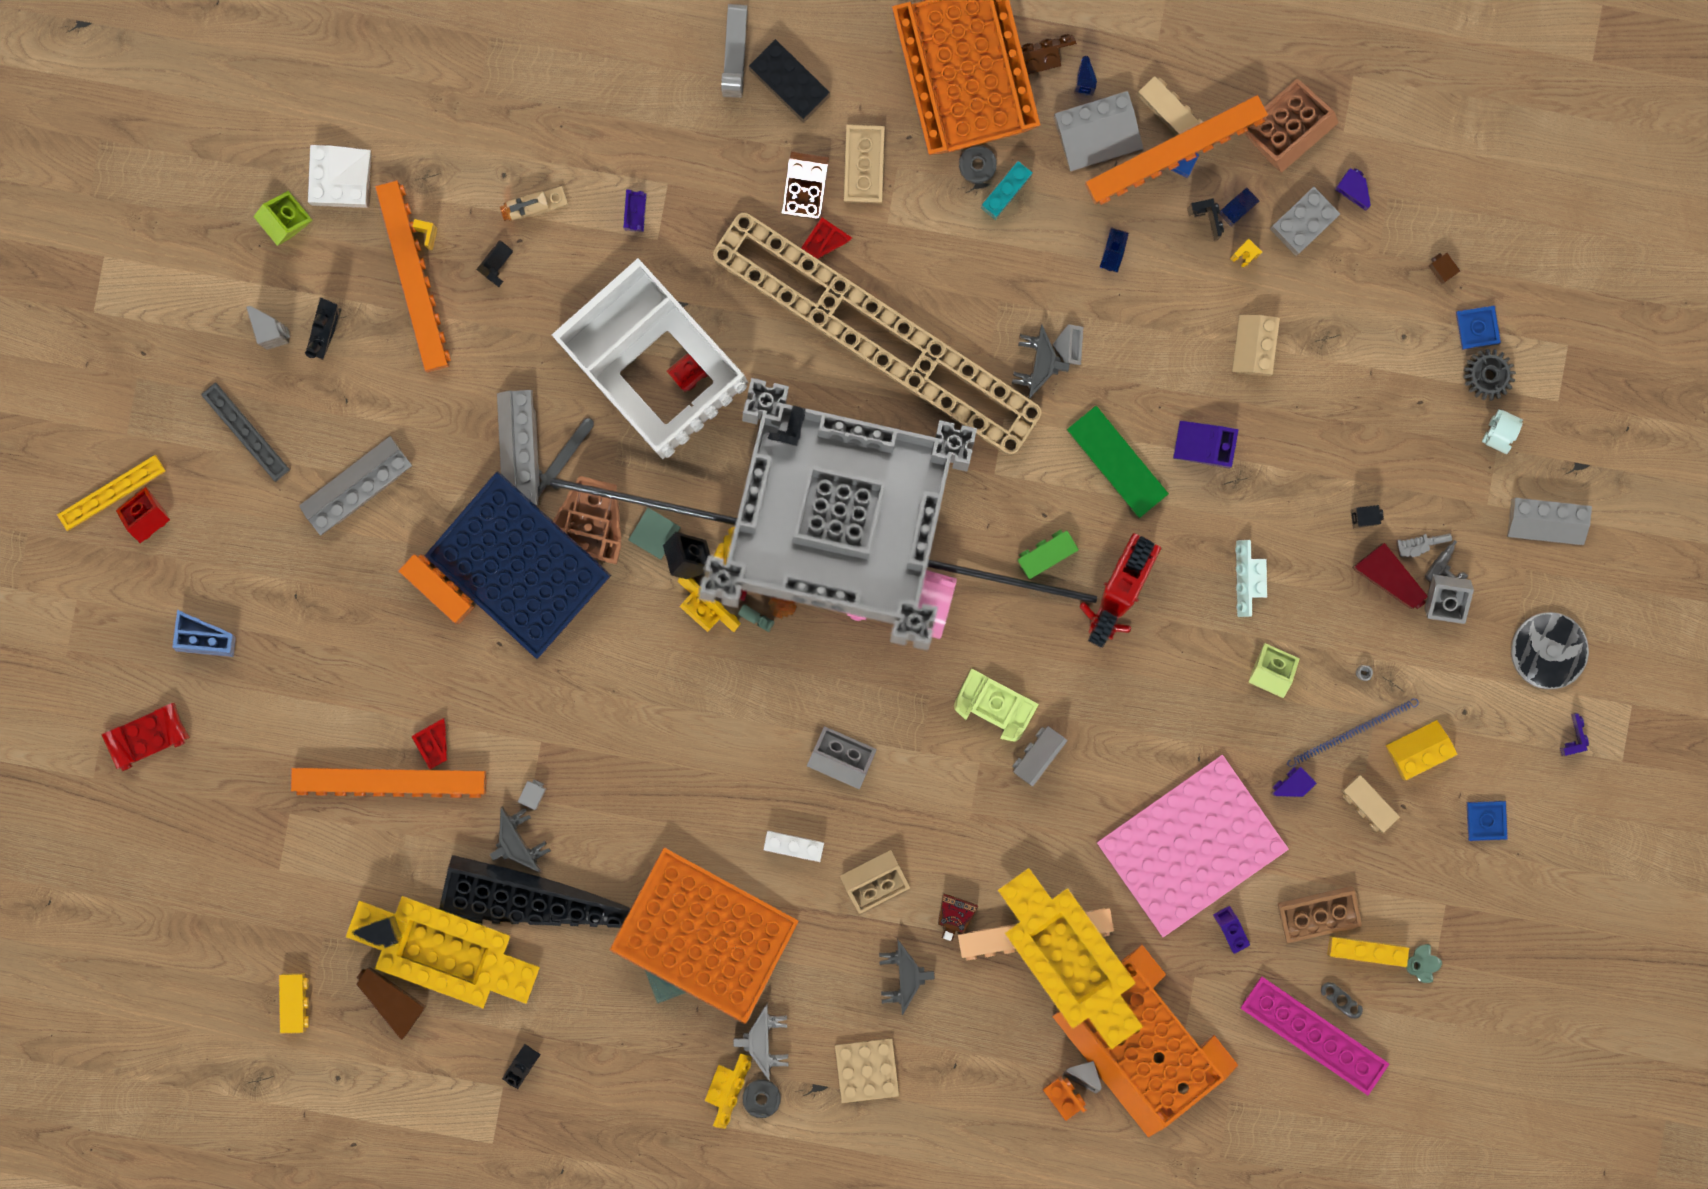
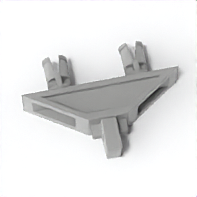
[733,1002,789,1081]

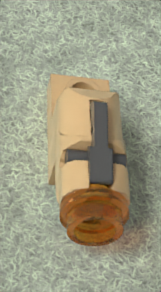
[500,186,568,221]

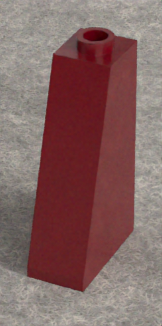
[1352,543,1428,609]

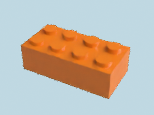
[399,554,475,624]

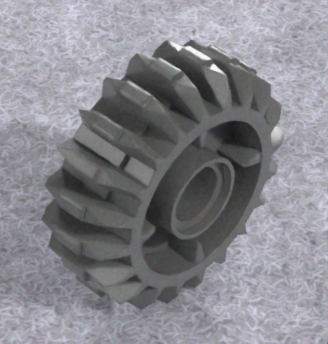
[1463,349,1516,401]

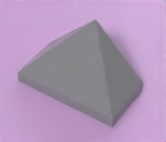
[1052,325,1083,365]
[1063,1061,1102,1093]

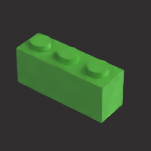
[1017,530,1079,580]

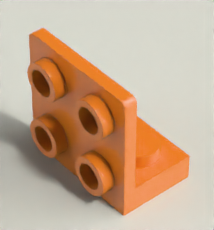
[1043,1076,1087,1121]

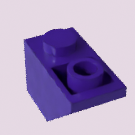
[1271,766,1317,797]

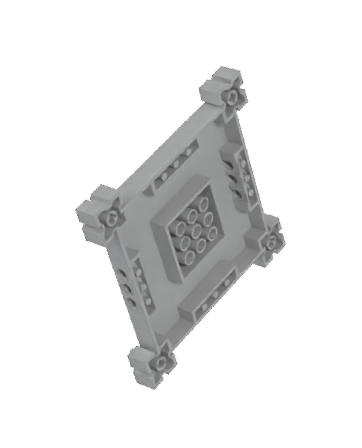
[699,378,977,650]

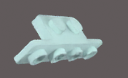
[1236,540,1267,617]

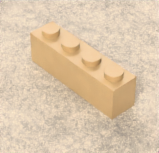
[1137,76,1203,136]

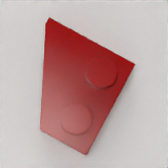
[801,217,852,259]
[411,718,447,770]

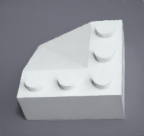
[308,145,371,208]

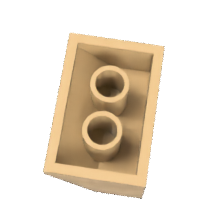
[1232,315,1280,377]
[840,850,910,914]

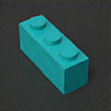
[981,161,1033,220]

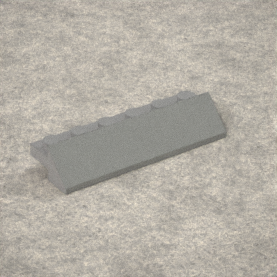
[497,390,540,505]
[299,436,413,536]

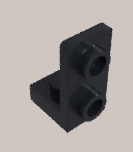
[476,240,513,287]
[768,405,806,446]

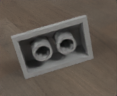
[246,306,290,350]
[807,726,877,789]
[1012,726,1068,786]

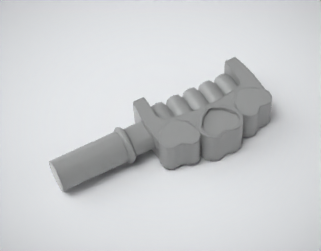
[1397,534,1452,558]

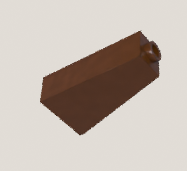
[356,967,426,1040]

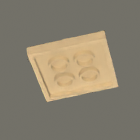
[835,1038,899,1103]

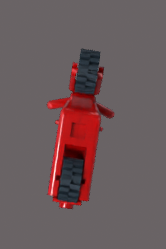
[1080,533,1162,648]

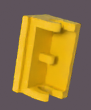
[1230,239,1262,267]

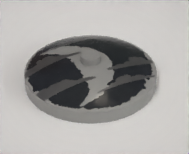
[1511,613,1589,689]

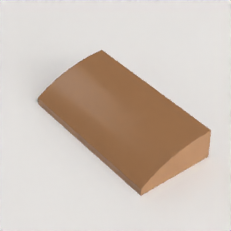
[1277,886,1362,943]

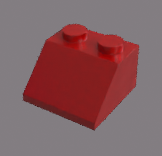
[116,487,170,544]

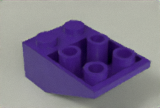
[1173,421,1239,469]

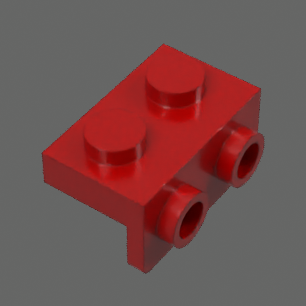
[667,353,709,392]

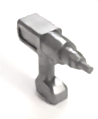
[1425,540,1468,582]

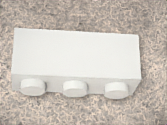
[763,831,824,862]

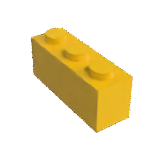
[279,973,309,1033]

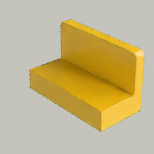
[413,219,438,250]

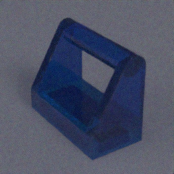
[1074,56,1097,96]

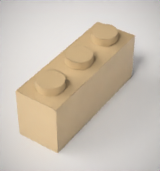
[1341,775,1400,833]

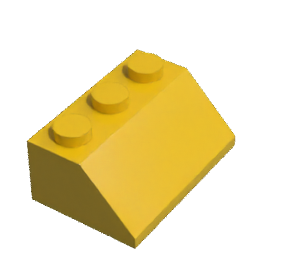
[1385,720,1458,780]

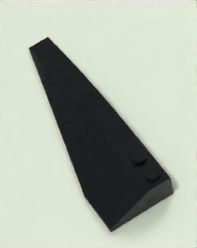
[439,855,631,928]

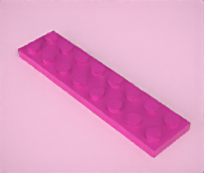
[1240,976,1389,1095]

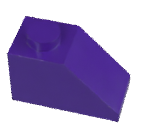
[1335,168,1371,211]

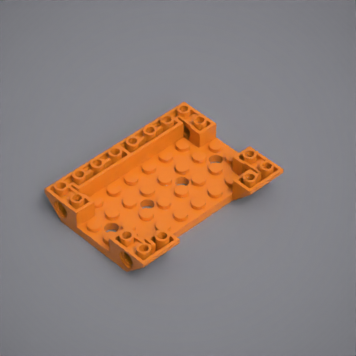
[1052,945,1238,1138]

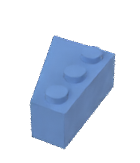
[172,610,236,657]

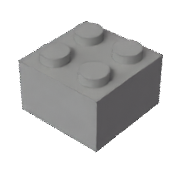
[1424,574,1474,624]

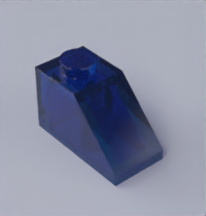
[1220,188,1260,227]
[1100,228,1129,273]

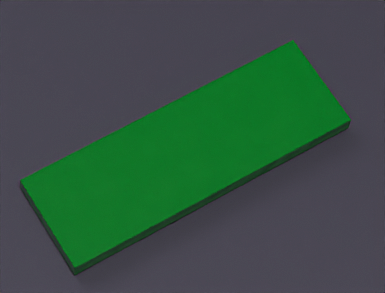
[1066,406,1169,518]

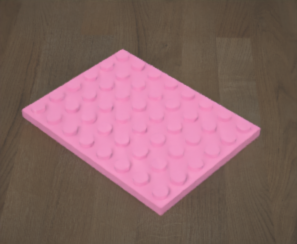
[1096,755,1289,937]

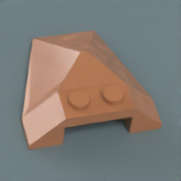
[553,476,622,564]

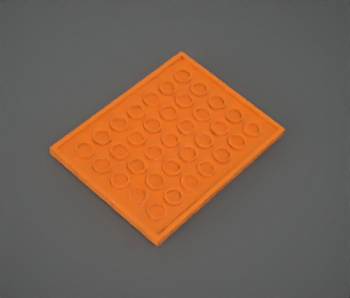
[609,847,799,1024]

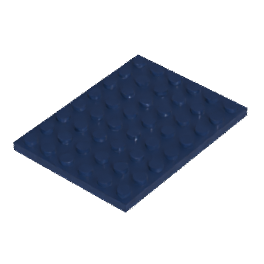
[424,471,612,659]

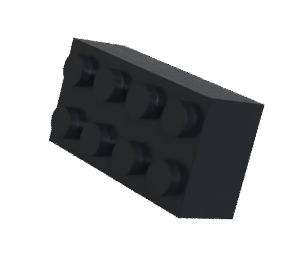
[749,39,830,123]

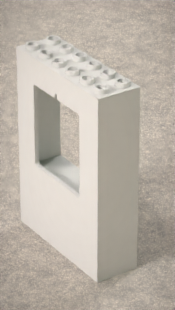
[552,258,749,459]

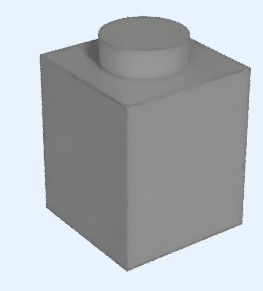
[518,779,546,810]

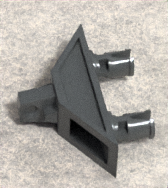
[1012,324,1070,399]
[489,806,551,873]
[879,938,935,1016]

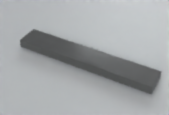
[201,382,290,482]

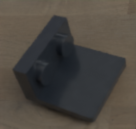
[1187,198,1224,241]

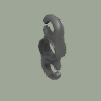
[1321,982,1363,1019]

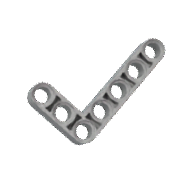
[721,4,747,98]

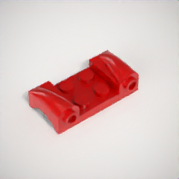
[101,703,190,771]

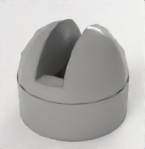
[1356,665,1373,681]

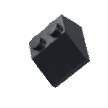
[663,532,711,579]
[352,916,402,948]

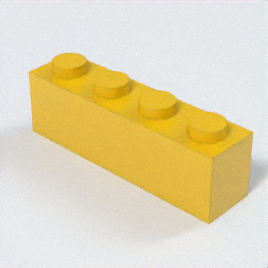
[1327,936,1409,967]

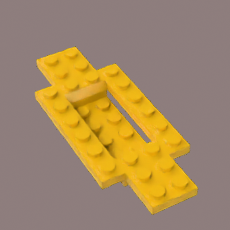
[998,868,1143,1049]
[346,896,540,1009]

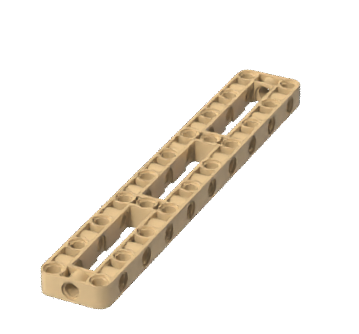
[713,213,1041,455]

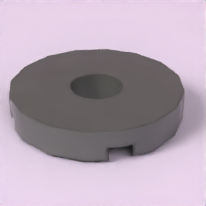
[959,145,997,184]
[743,1079,781,1118]

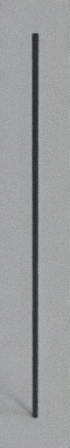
[551,478,1098,603]

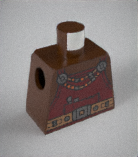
[938,893,978,941]

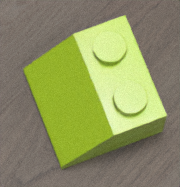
[253,191,312,246]

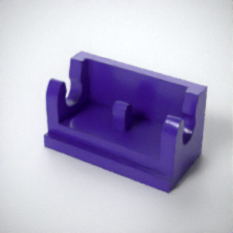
[623,189,646,232]

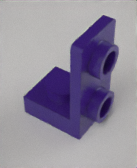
[1560,713,1589,756]
[1213,906,1250,954]

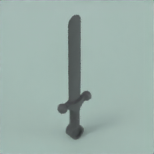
[538,418,594,498]

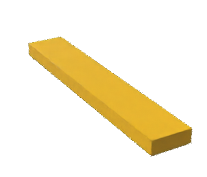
[57,455,166,531]

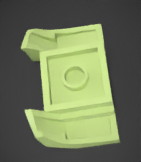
[954,668,1039,742]

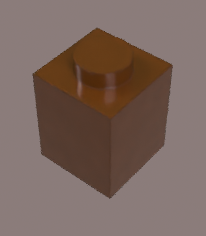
[1429,253,1460,284]

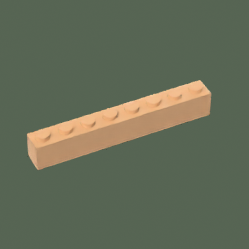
[957,907,1114,961]

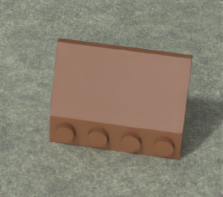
[1244,79,1339,173]

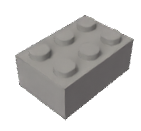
[1270,187,1340,256]

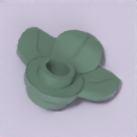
[1406,944,1442,983]

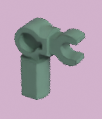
[738,605,775,632]

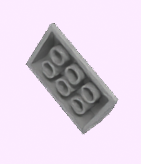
[1053,91,1143,172]

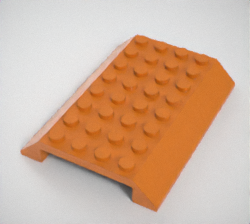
[892,0,1041,155]

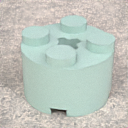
[1482,409,1523,454]

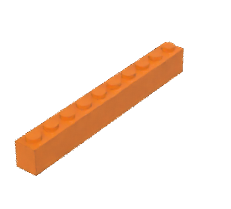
[1085,95,1268,205]
[375,180,451,373]
[291,768,486,798]

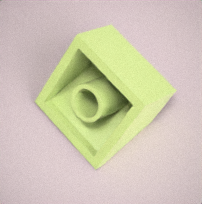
[1249,643,1300,698]

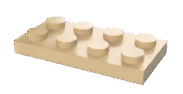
[844,125,885,203]

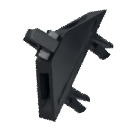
[305,297,341,360]

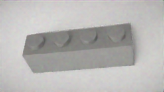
[1507,498,1592,545]

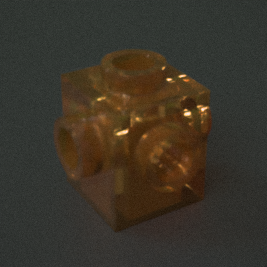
[769,597,797,619]

